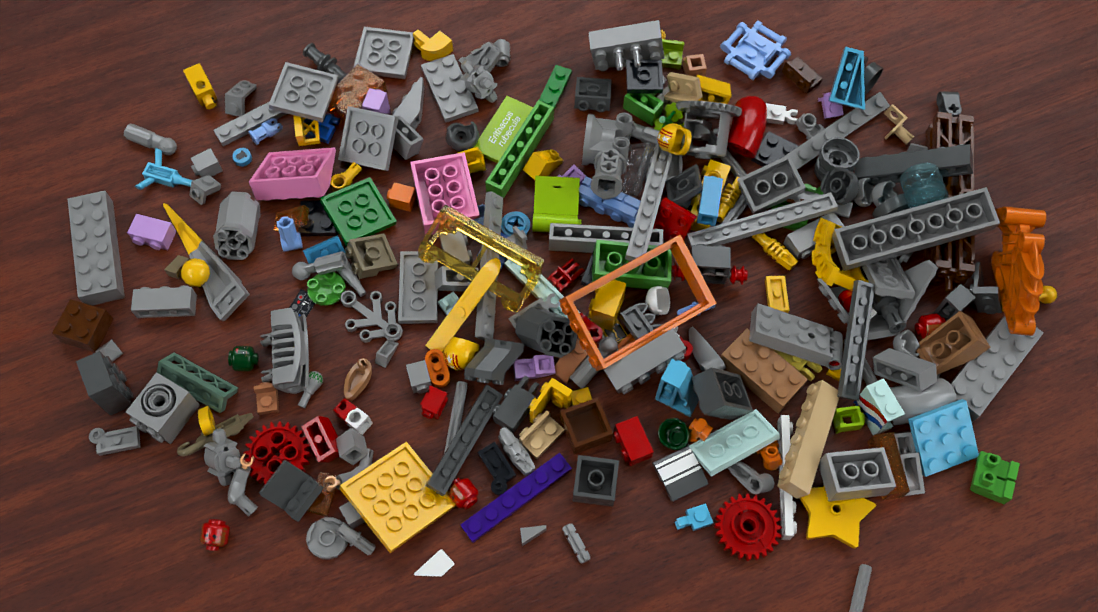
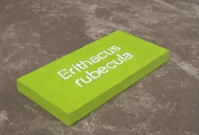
[474,96,533,163]

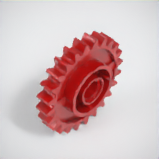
[714,493,782,561]

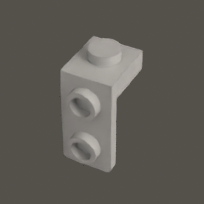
[225,80,257,117]

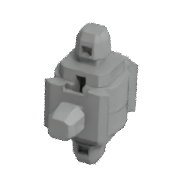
[461,60,497,103]
[204,428,241,486]

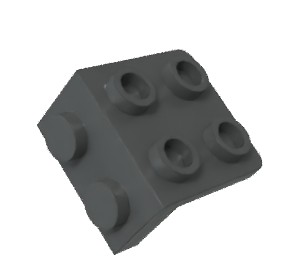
[970,262,1002,314]

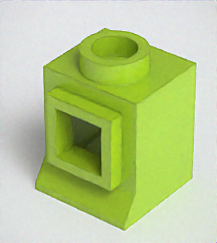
[833,406,865,433]

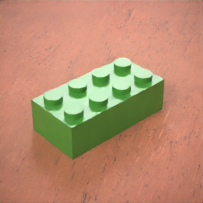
[592,240,672,289]

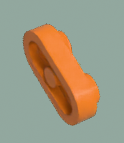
[425,349,450,388]

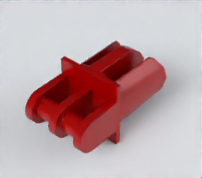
[547,258,585,293]

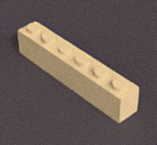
[777,380,839,499]

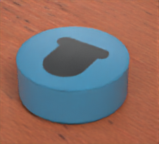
[232,148,252,166]

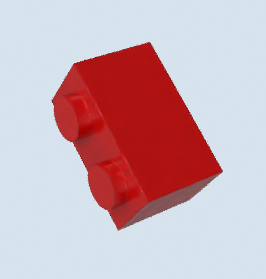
[301,416,339,463]
[613,416,654,466]

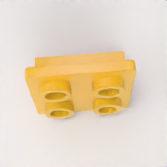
[529,378,573,424]

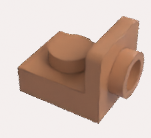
[254,382,279,415]

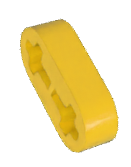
[198,406,215,436]

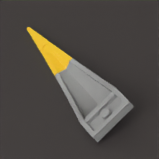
[163,203,250,321]

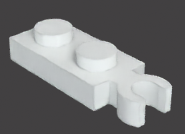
[766,103,798,125]

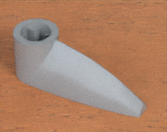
[689,326,726,372]
[728,461,774,494]

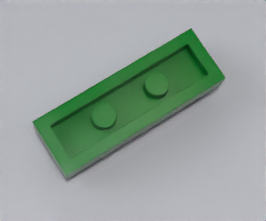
[539,65,572,111]

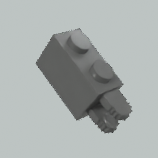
[492,376,540,434]

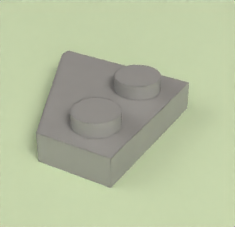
[458,42,503,73]

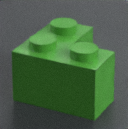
[623,93,664,126]

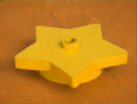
[800,486,876,549]

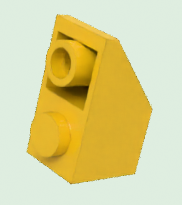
[523,149,564,180]

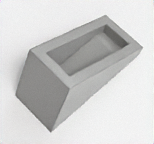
[375,340,399,368]
[520,525,547,546]

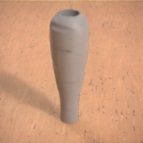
[337,261,366,297]

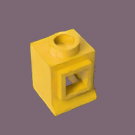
[458,147,486,174]

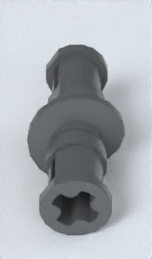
[303,43,351,88]
[873,293,907,334]

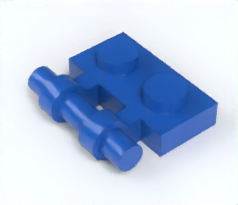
[304,113,341,144]

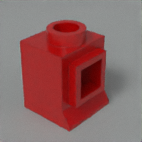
[420,385,449,420]

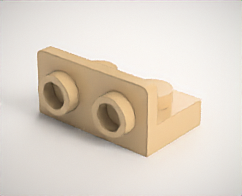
[664,72,702,102]
[519,411,565,460]

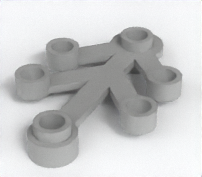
[340,290,403,343]

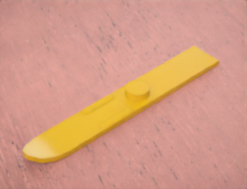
[425,258,501,352]

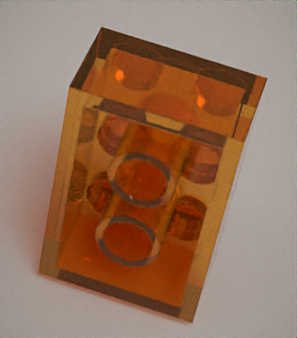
[327,64,388,123]

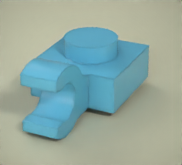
[674,504,713,531]

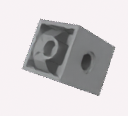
[126,372,200,444]

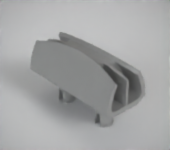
[260,308,309,394]

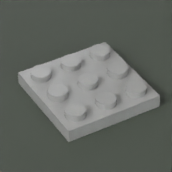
[353,27,414,79]
[269,62,338,122]
[338,106,399,171]

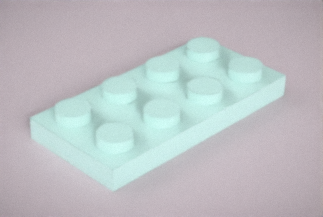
[689,409,780,477]

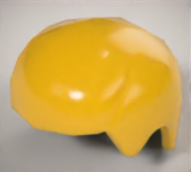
[181,258,210,287]

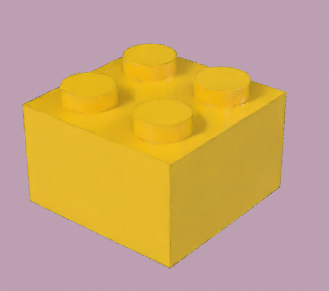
[588,279,626,331]

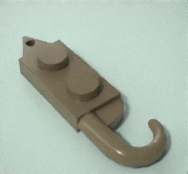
[177,413,254,456]

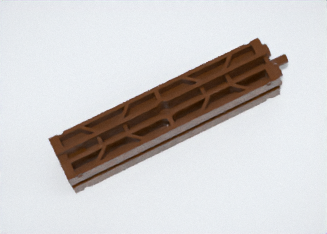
[924,111,975,293]

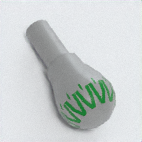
[298,371,323,408]

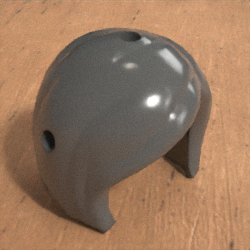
[445,121,479,152]

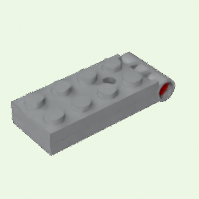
[749,303,843,370]

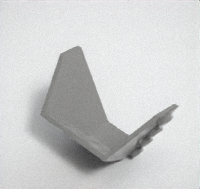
[817,260,938,340]

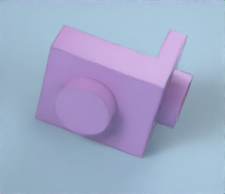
[818,92,843,119]

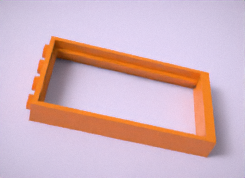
[559,235,717,371]

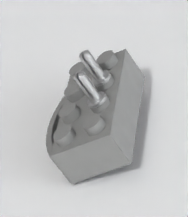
[589,20,665,71]

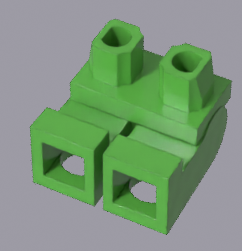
[970,451,1020,504]

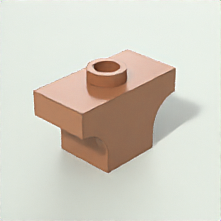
[682,54,707,77]

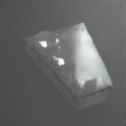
[623,142,655,196]

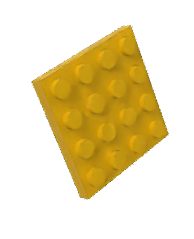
[339,442,456,553]

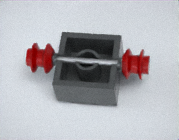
[671,244,748,285]

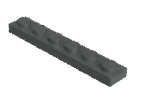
[837,280,875,401]
[425,384,503,497]

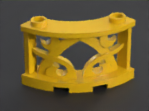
[812,218,869,291]

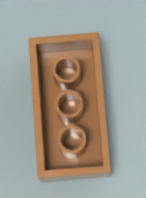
[721,328,808,414]

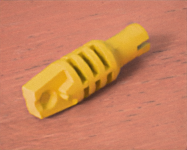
[717,176,741,222]
[752,233,798,270]

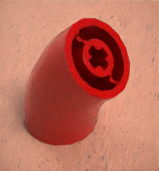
[727,96,767,158]

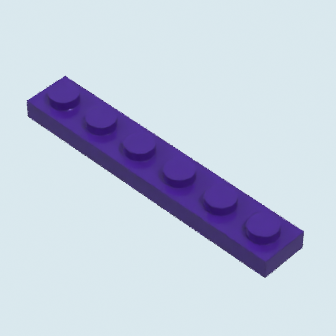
[460,453,572,543]

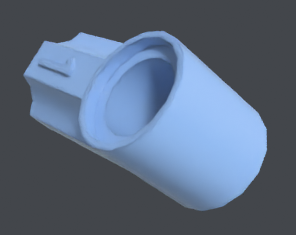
[277,216,303,252]

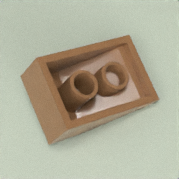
[916,311,990,375]

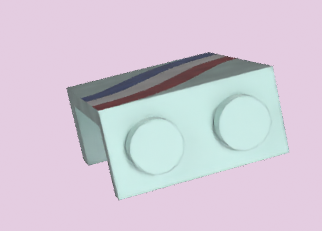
[854,378,905,436]

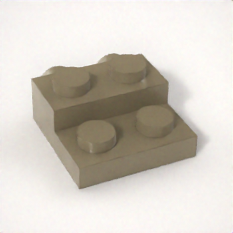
[345,234,397,279]

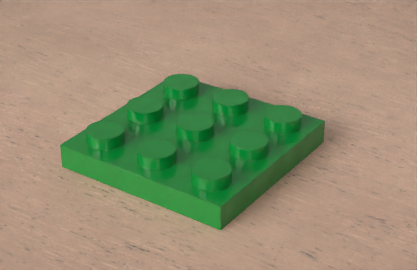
[320,177,397,246]

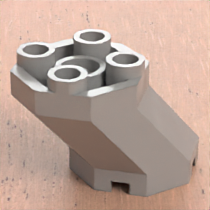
[213,192,261,260]

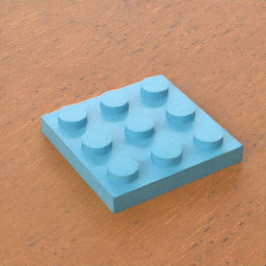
[908,399,979,477]

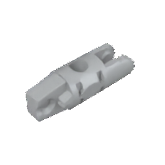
[498,427,536,476]

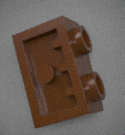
[782,57,823,94]

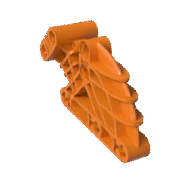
[991,206,1046,336]

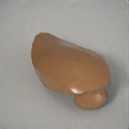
[344,358,372,402]

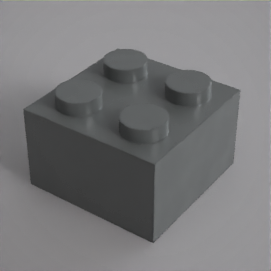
[572,455,619,507]

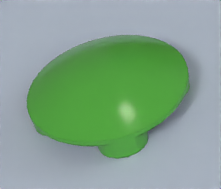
[307,272,346,305]

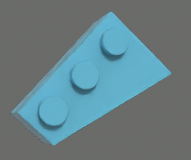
[828,47,865,110]
[655,359,699,417]

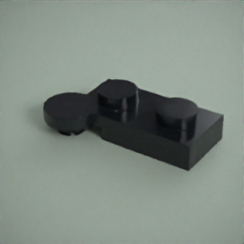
[477,441,516,495]

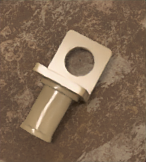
[884,104,914,145]

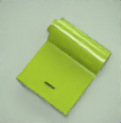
[532,176,581,233]

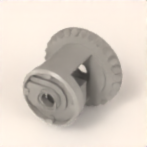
[676,100,742,159]

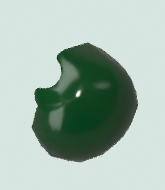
[658,418,691,450]

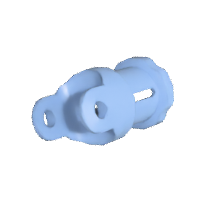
[248,118,283,145]

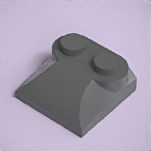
[666,164,703,209]

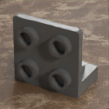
[259,460,324,522]

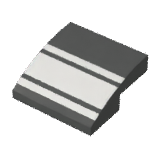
[652,446,709,501]

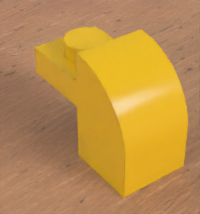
[413,29,453,61]

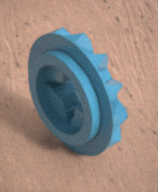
[501,211,530,236]

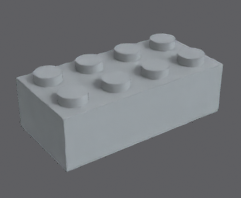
[604,328,686,395]

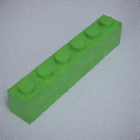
[485,100,554,199]

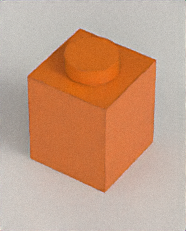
[387,183,417,212]

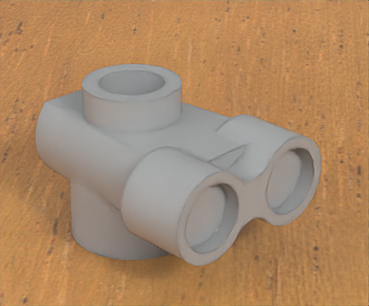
[795,113,825,140]

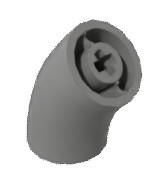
[890,378,957,426]

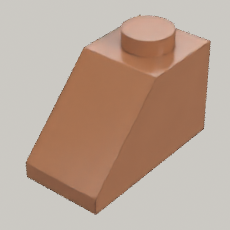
[555,337,588,384]

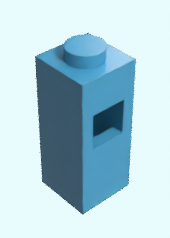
[697,176,723,226]

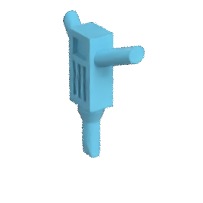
[135,148,194,190]

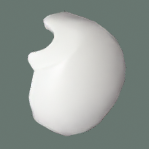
[645,286,670,315]

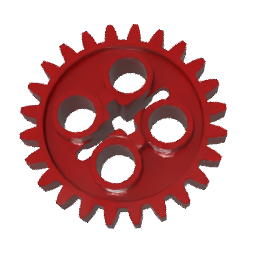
[243,421,311,485]

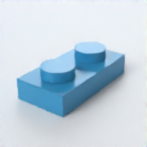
[303,235,345,264]

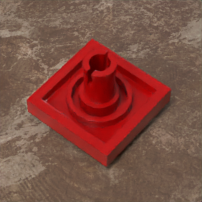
[653,197,697,241]

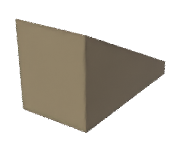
[164,255,190,279]

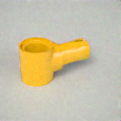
[330,162,362,192]

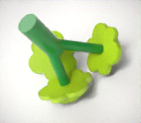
[654,102,684,131]

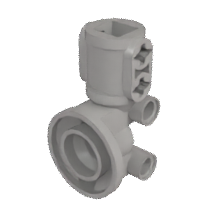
[582,113,633,200]

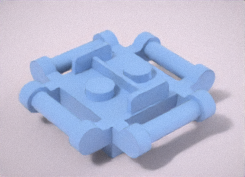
[720,21,791,80]

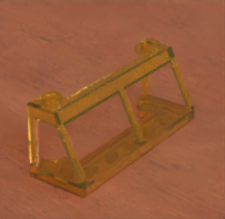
[418,204,545,313]

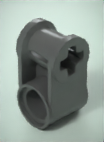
[936,91,962,117]

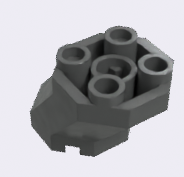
[515,307,578,358]
[464,338,525,385]

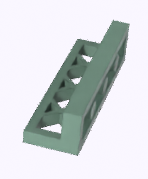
[157,352,238,413]

